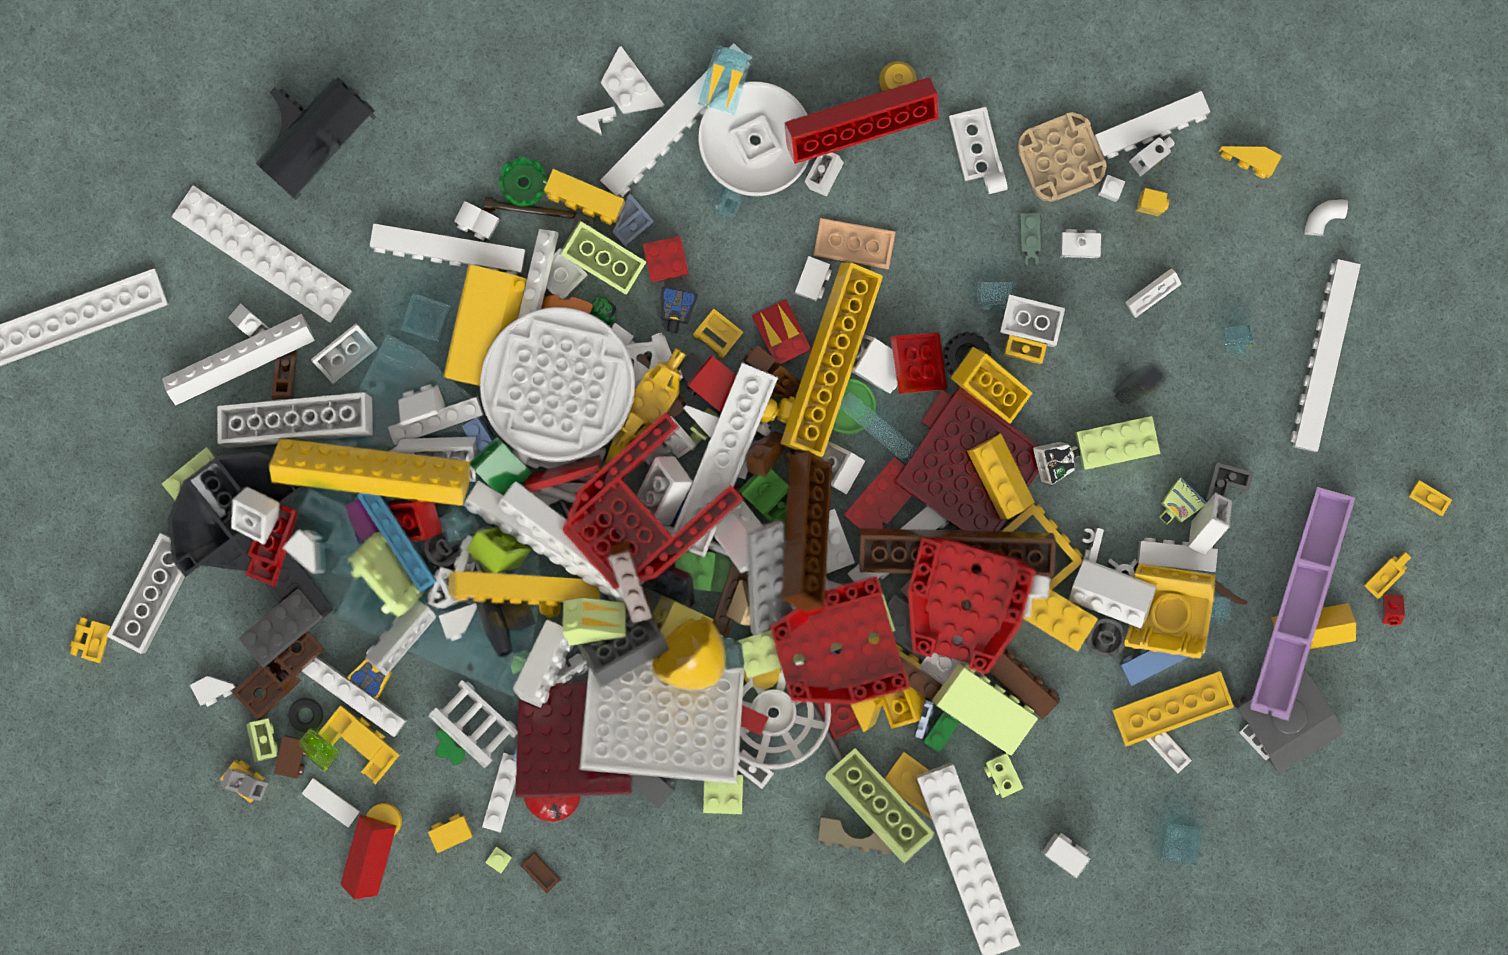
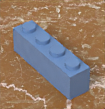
[1119,649,1189,686]

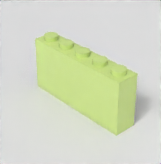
[932,663,1038,756]

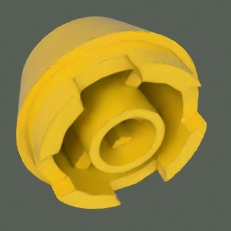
[879,61,917,91]

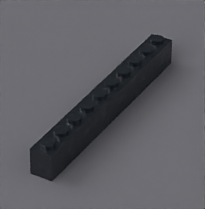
[1114,362,1169,404]

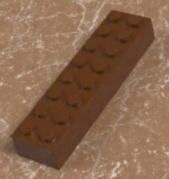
[781,451,832,612]

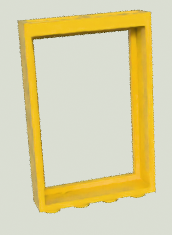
[964,504,1083,603]

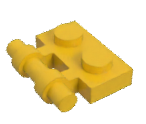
[69,617,112,663]

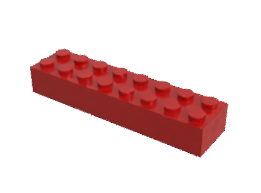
[784,77,939,164]

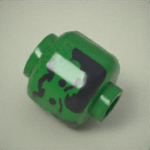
[590,297,617,324]

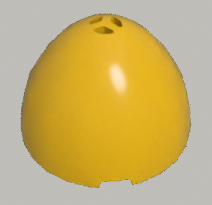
[652,616,725,690]

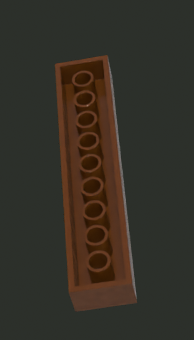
[859,528,1056,577]

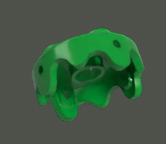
[499,157,547,206]

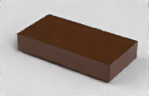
[520,852,561,893]

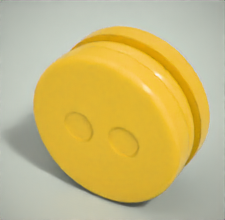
[366,803,402,834]

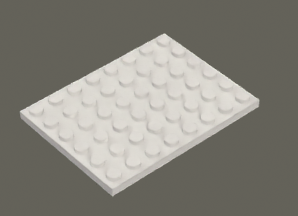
[580,660,744,783]

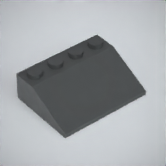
[577,605,669,687]

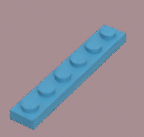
[357,493,437,592]

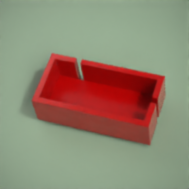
[843,457,912,529]

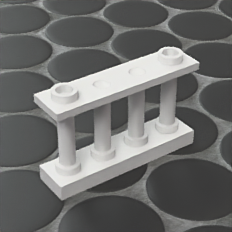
[429,680,518,768]

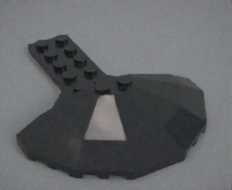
[168,451,333,619]

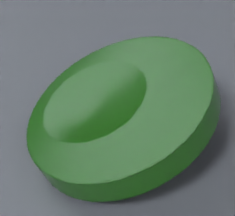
[832,379,876,434]

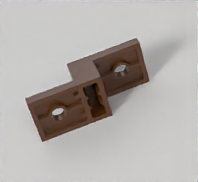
[232,631,324,720]

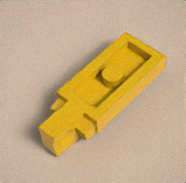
[1363,552,1411,599]

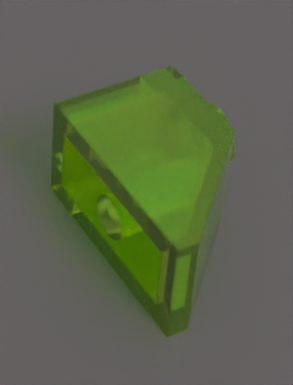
[298,728,340,772]

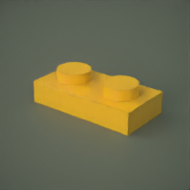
[1408,480,1452,516]

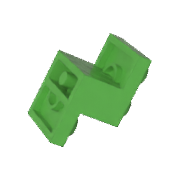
[739,469,788,535]
[675,551,733,593]

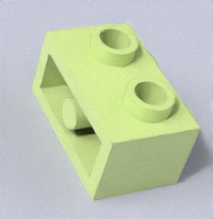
[246,718,278,762]
[984,752,1023,798]

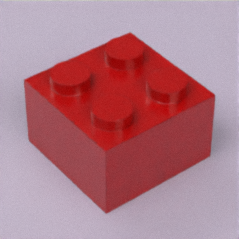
[643,236,689,283]

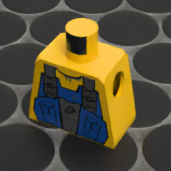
[347,659,393,700]

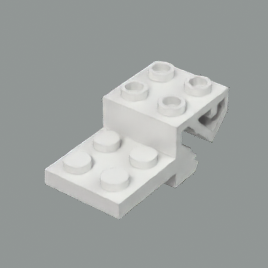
[427,535,477,609]

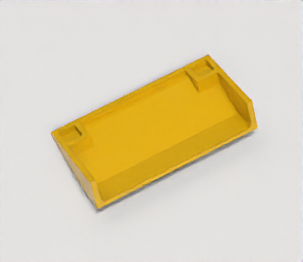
[443,264,527,387]

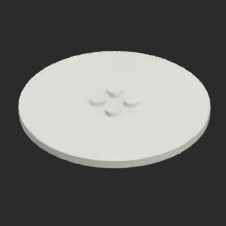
[480,307,635,462]

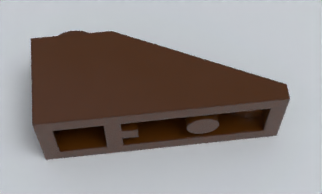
[271,349,297,401]
[745,431,786,477]

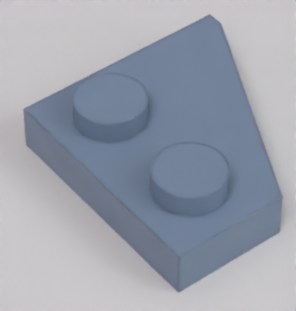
[613,194,654,247]

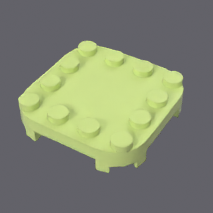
[348,532,426,617]

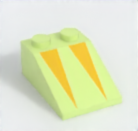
[563,598,626,645]

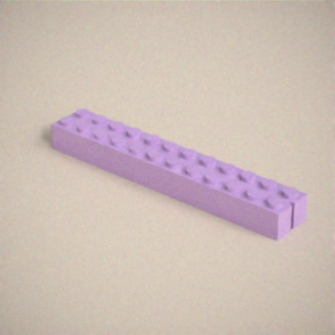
[1251,487,1355,721]

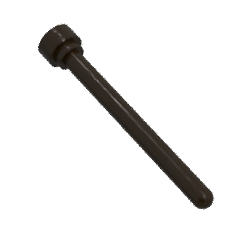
[484,196,576,219]

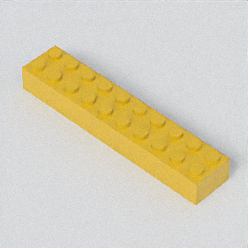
[780,262,883,457]
[270,439,471,505]

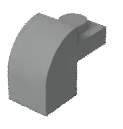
[220,768,268,801]

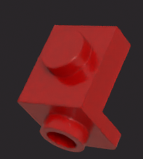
[1382,594,1405,626]

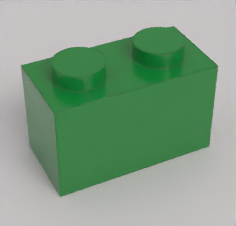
[922,710,960,753]

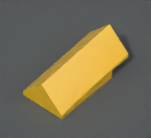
[1272,603,1356,649]

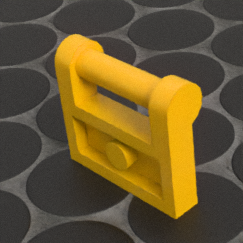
[692,309,744,359]

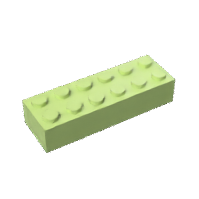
[825,748,934,863]

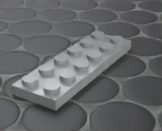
[747,520,786,635]

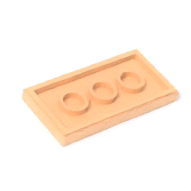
[813,218,896,269]

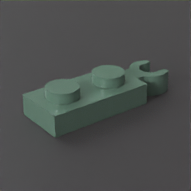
[1020,213,1041,265]

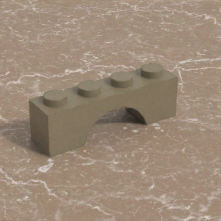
[817,816,893,855]

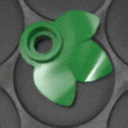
[435,729,468,766]

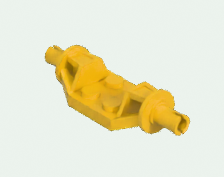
[614,348,686,451]

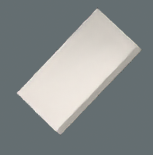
[311,323,377,384]

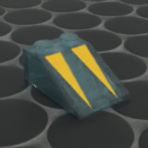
[698,45,753,115]

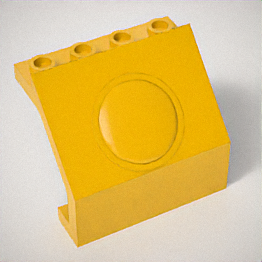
[1125,563,1215,658]

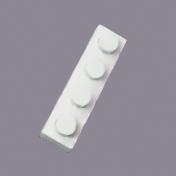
[482,753,516,832]

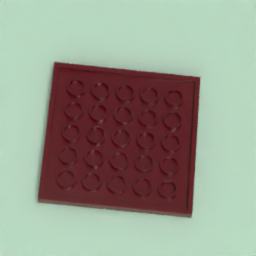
[894,387,1039,532]
[515,682,632,798]

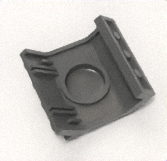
[1232,668,1344,774]

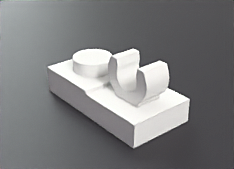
[1082,528,1104,563]

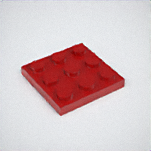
[891,332,947,394]

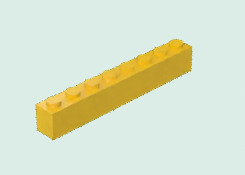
[448,571,600,606]

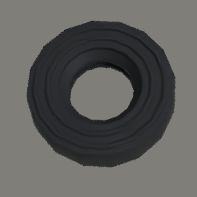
[288,698,323,733]

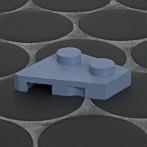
[914,699,934,739]

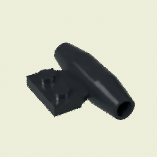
[476,599,536,658]

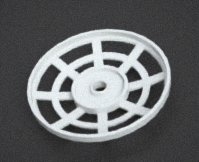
[736,662,831,769]

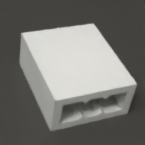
[1188,493,1232,555]

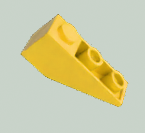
[1218,146,1282,179]

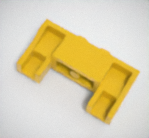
[317,705,401,784]

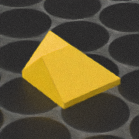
[882,686,925,729]

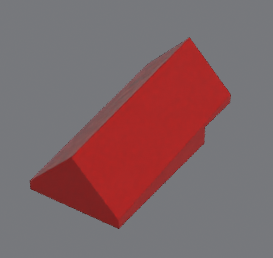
[245,505,298,586]
[341,815,397,900]

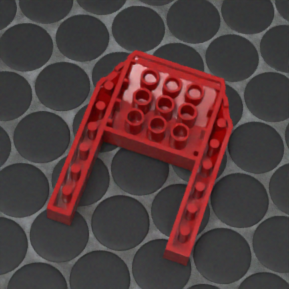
[562,412,744,589]

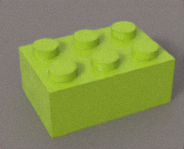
[466,527,532,573]

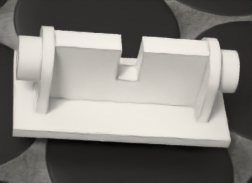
[556,653,589,684]

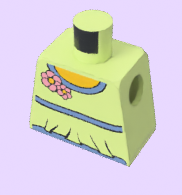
[1159,478,1206,525]

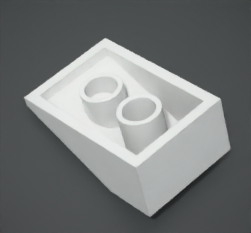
[1000,295,1065,347]

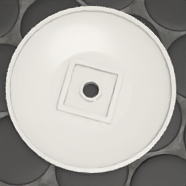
[698,82,810,196]

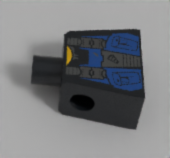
[661,287,698,334]

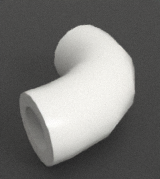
[1304,199,1348,236]

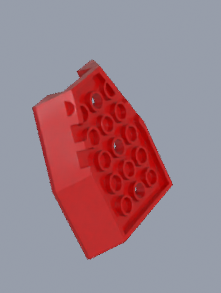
[908,537,1036,674]
[770,576,910,705]

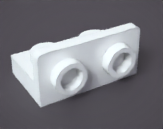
[664,416,696,458]

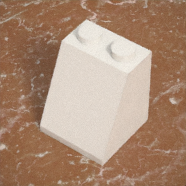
[851,334,897,394]

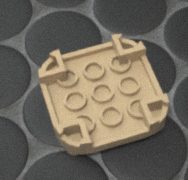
[1017,112,1107,202]

